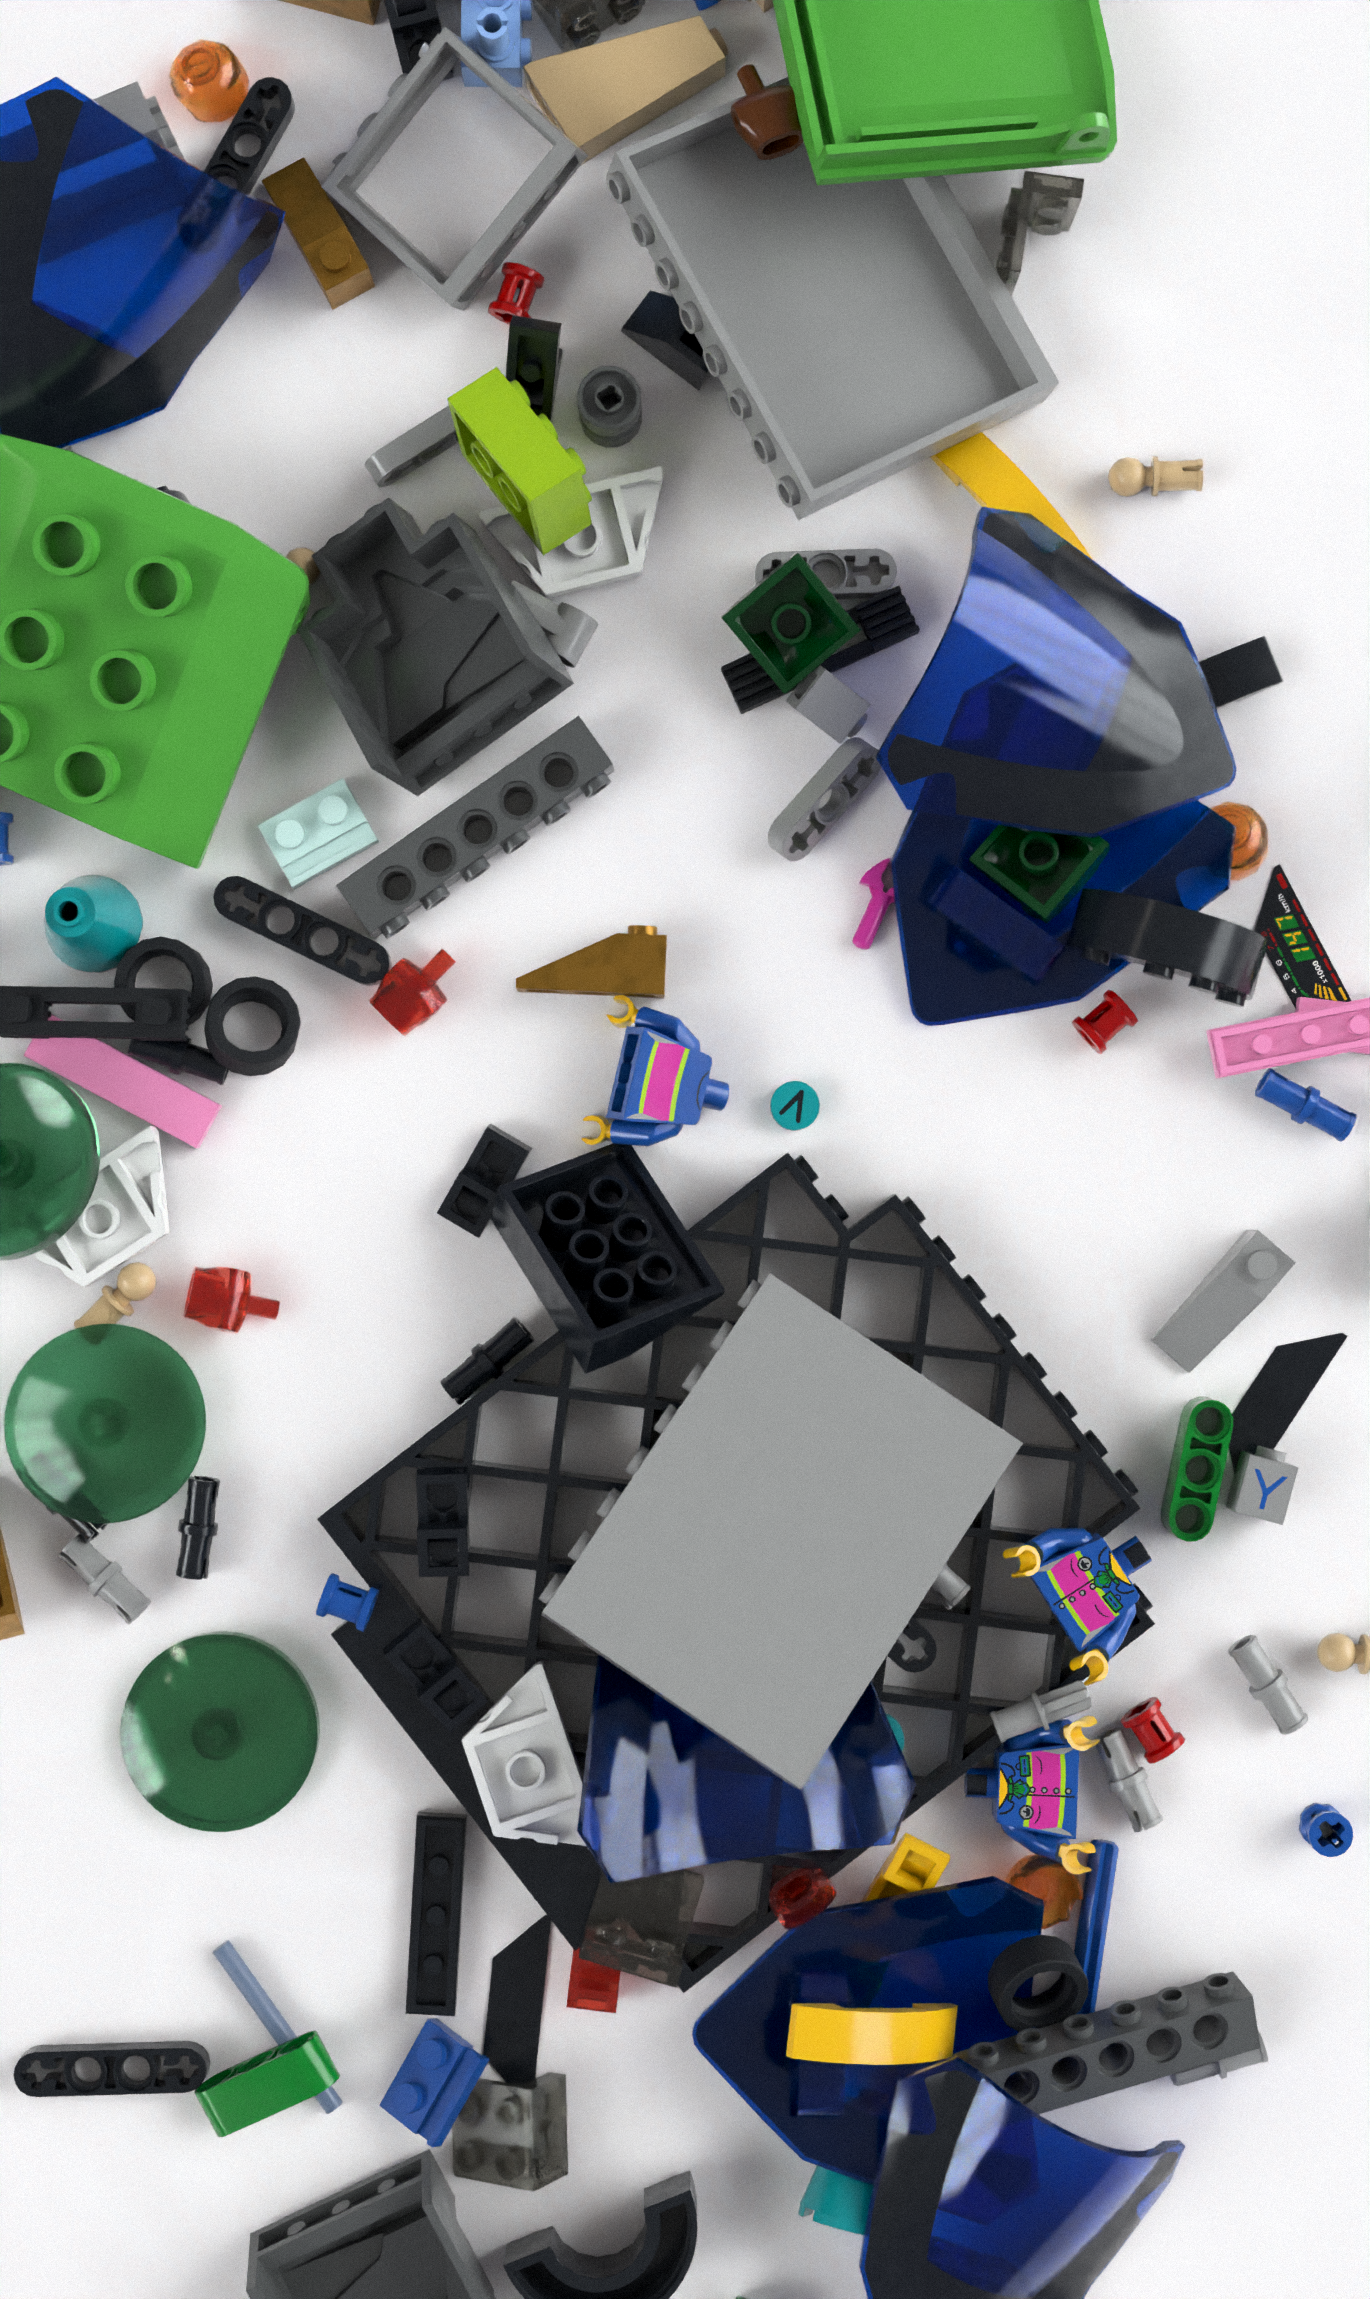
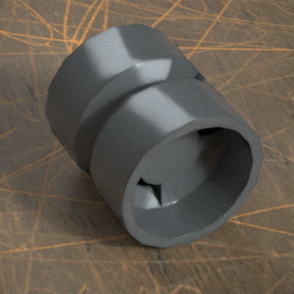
[577,366,642,448]

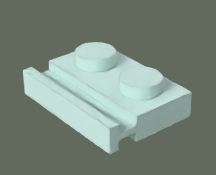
[257,778,379,889]

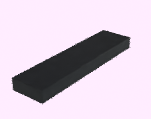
[405,1812,467,2016]

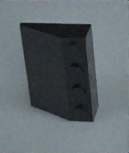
[491,1143,725,1374]

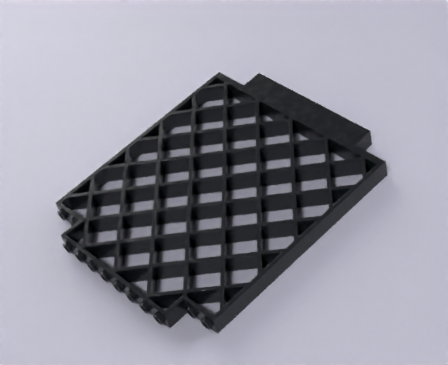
[317,1153,1155,1993]

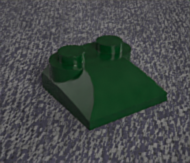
[721,552,861,694]
[969,821,1110,924]

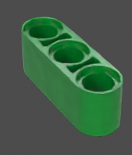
[1161,1397,1233,1542]
[194,2030,340,2137]

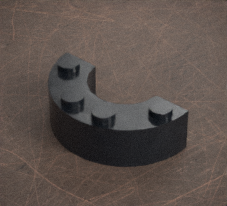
[1067,888,1269,1007]
[503,2170,697,2299]

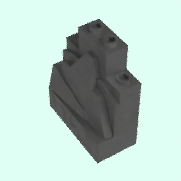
[297,497,574,796]
[246,2149,496,2299]

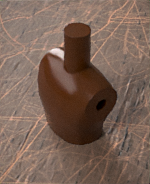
[731,64,804,160]

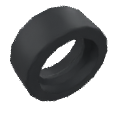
[114,936,213,1025]
[204,976,301,1076]
[988,1935,1088,2032]

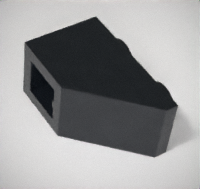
[621,290,711,391]

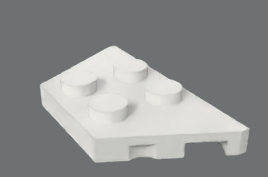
[478,466,663,599]
[0,1126,170,1287]
[461,1660,602,1850]

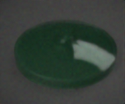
[0,1063,100,1261]
[3,1324,206,1523]
[120,1631,320,1832]

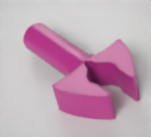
[852,858,899,950]

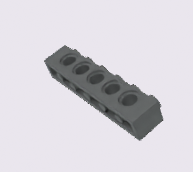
[336,716,614,939]
[953,1971,1261,2132]

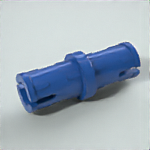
[1255,1068,1357,1142]

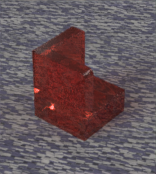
[566,1937,624,2013]

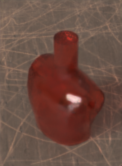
[369,948,456,1036]
[183,1266,280,1334]
[769,1867,838,1929]

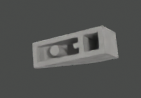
[1151,1230,1296,1373]

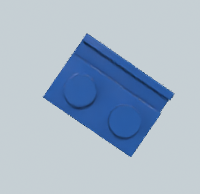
[379,2018,490,2147]

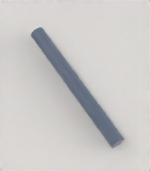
[213,1940,343,2114]

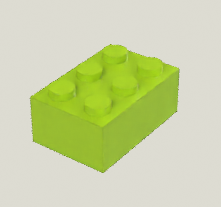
[447,367,592,555]

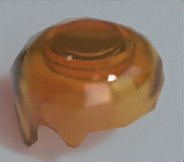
[169,39,249,122]
[1195,801,1268,881]
[1002,1854,1083,1930]

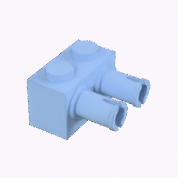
[461,0,532,87]

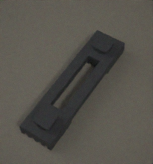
[721,585,920,714]
[0,986,191,1042]

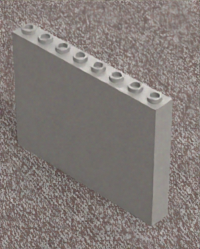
[606,77,1059,520]
[539,1273,1023,1789]

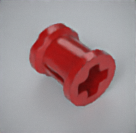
[488,262,545,325]
[1072,990,1138,1054]
[1120,1697,1185,1764]

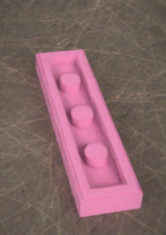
[1206,997,1370,1078]
[24,1014,222,1149]

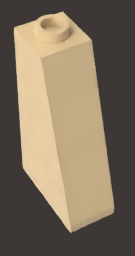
[523,16,728,165]

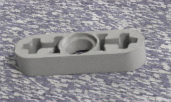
[365,406,459,487]
[755,549,897,599]
[768,737,882,861]

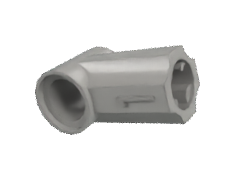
[511,580,599,668]

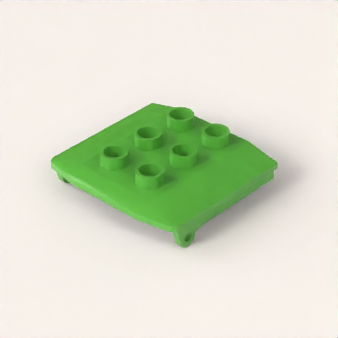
[773,0,1117,186]
[0,434,311,869]

